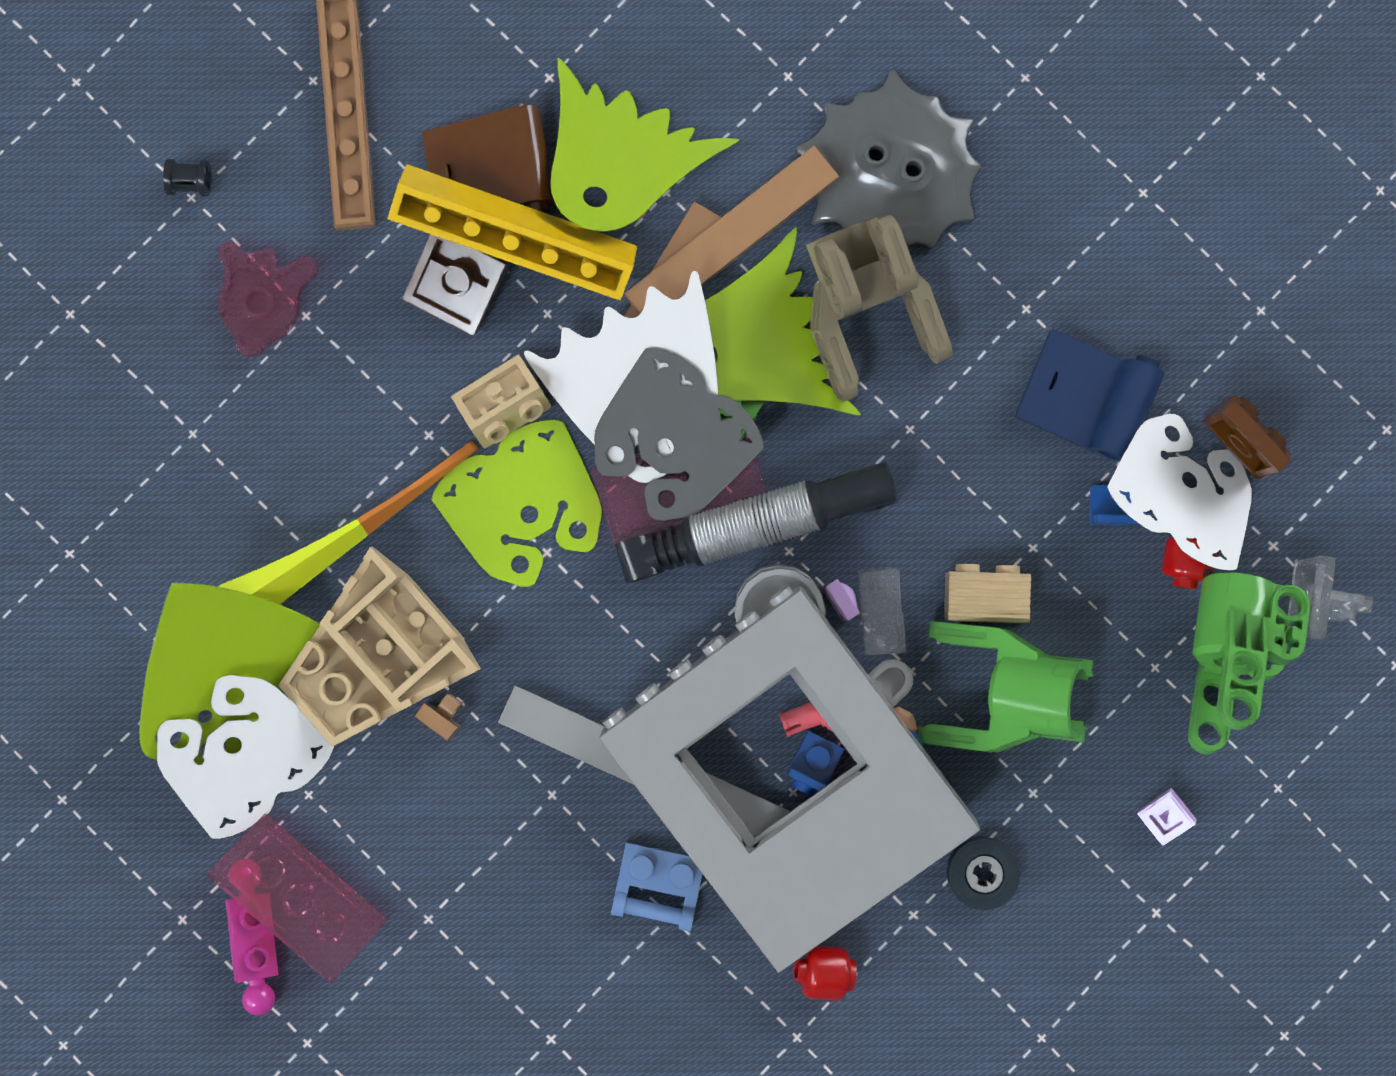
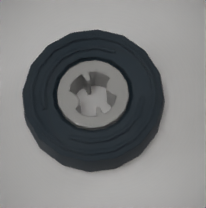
[946,836,1020,911]

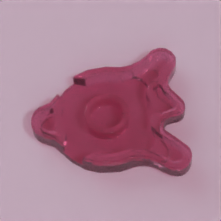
[218,242,318,357]

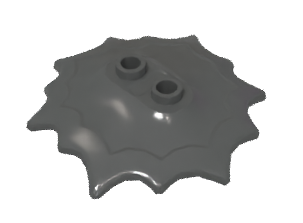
[796,69,982,249]

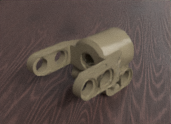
[805,215,953,402]

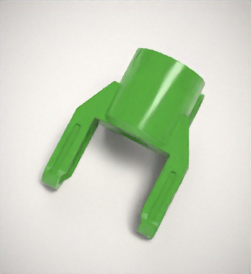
[1188,573,1310,755]
[917,621,1093,752]

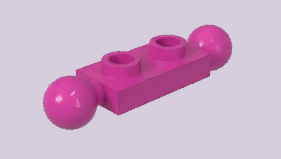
[225,860,278,1016]

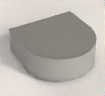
[868,659,913,708]

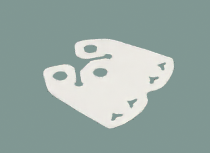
[1107,414,1252,570]
[157,675,334,839]

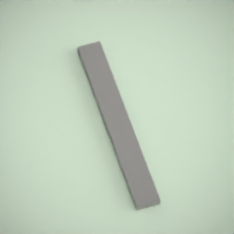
[498,685,791,837]

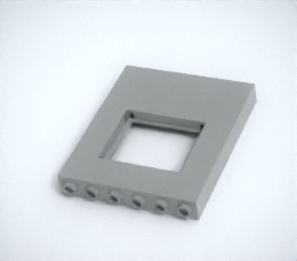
[599,585,980,973]

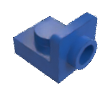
[786,730,844,796]

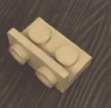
[451,354,551,448]

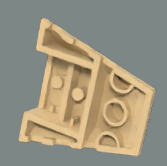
[278,546,481,747]

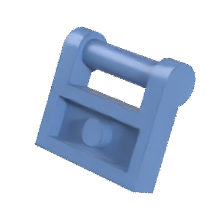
[611,841,702,932]

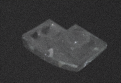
[858,567,906,656]

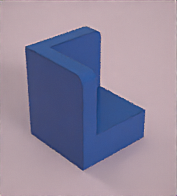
[1089,485,1146,526]

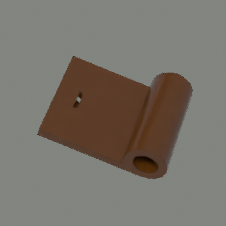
[422,105,555,213]

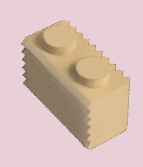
[944,564,1031,624]

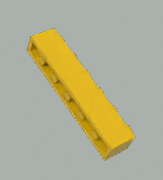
[387,164,637,301]

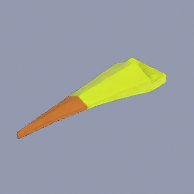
[219,441,479,605]

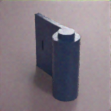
[1014,328,1165,462]

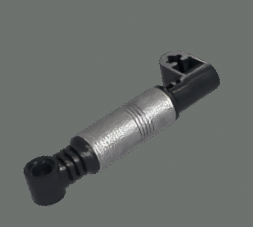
[615,461,900,584]

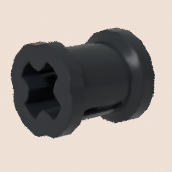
[163,159,212,197]

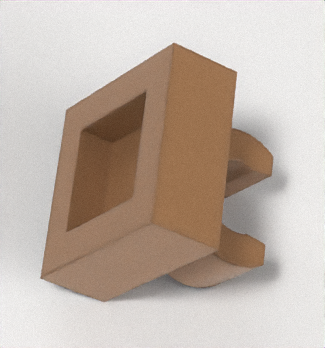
[415,694,463,741]

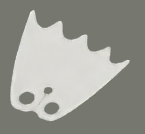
[524,271,719,483]

